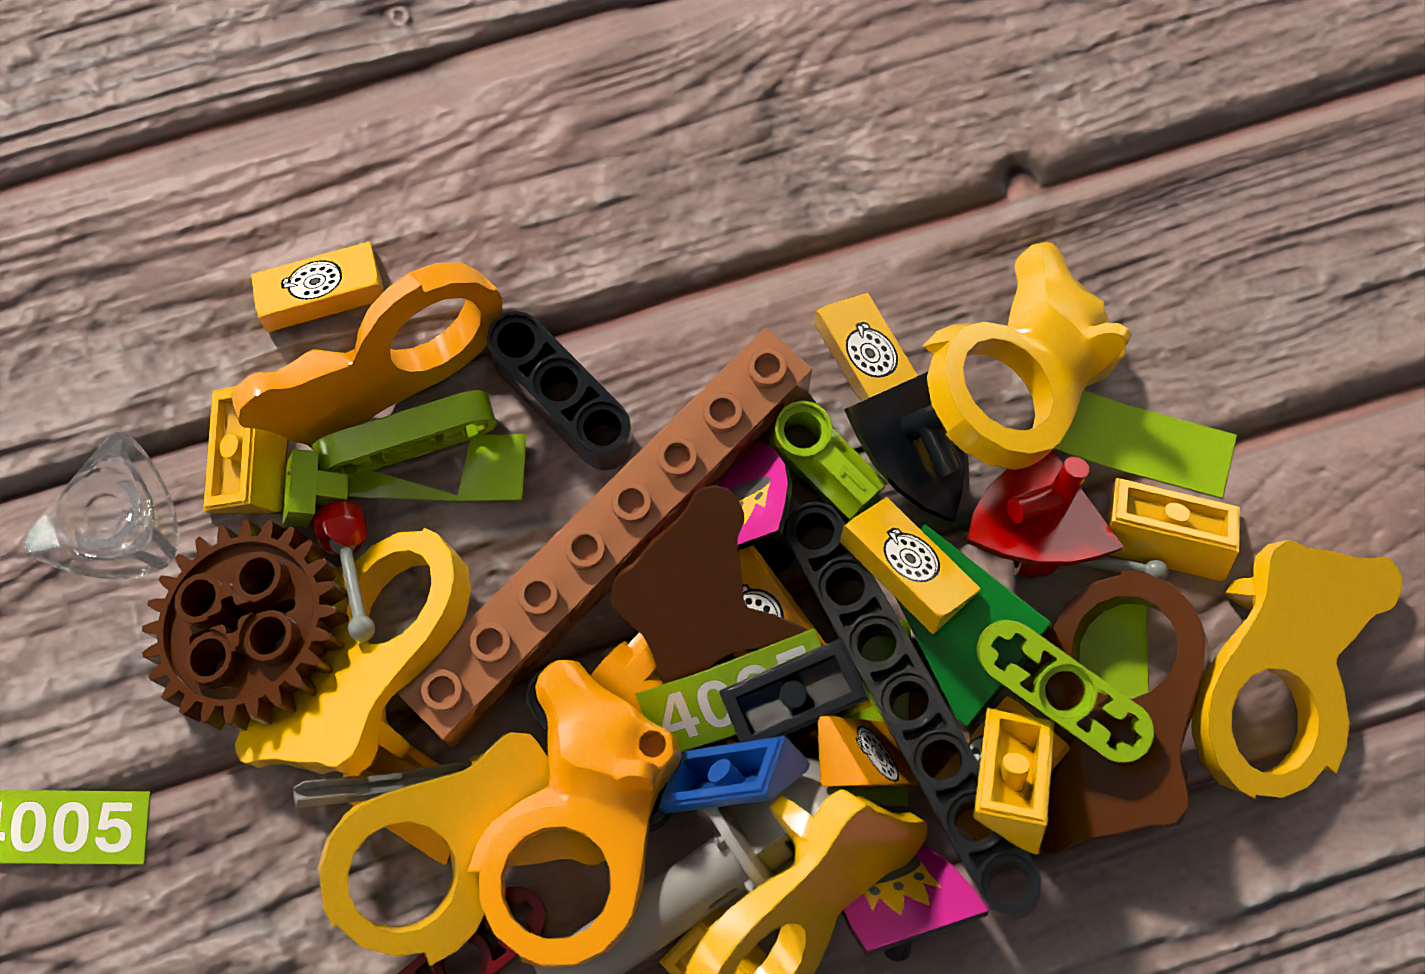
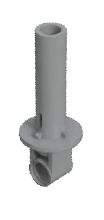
[535,758,841,974]

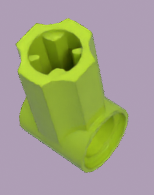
[769,401,888,524]

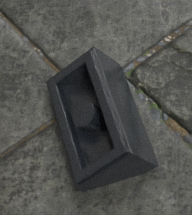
[719,638,872,743]

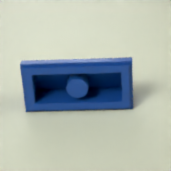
[659,736,810,814]

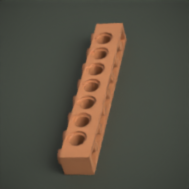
[397,327,812,748]

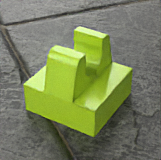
[282,449,349,528]

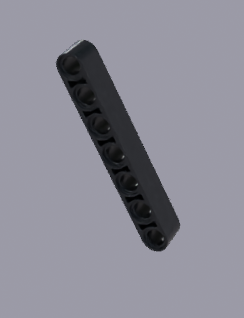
[785,501,1041,920]

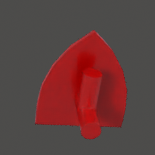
[967,451,1124,566]

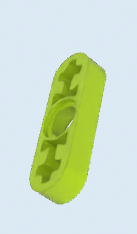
[312,390,497,478]
[976,620,1154,763]

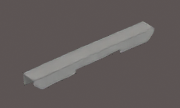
[293,762,468,808]

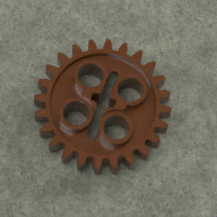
[142,519,349,731]

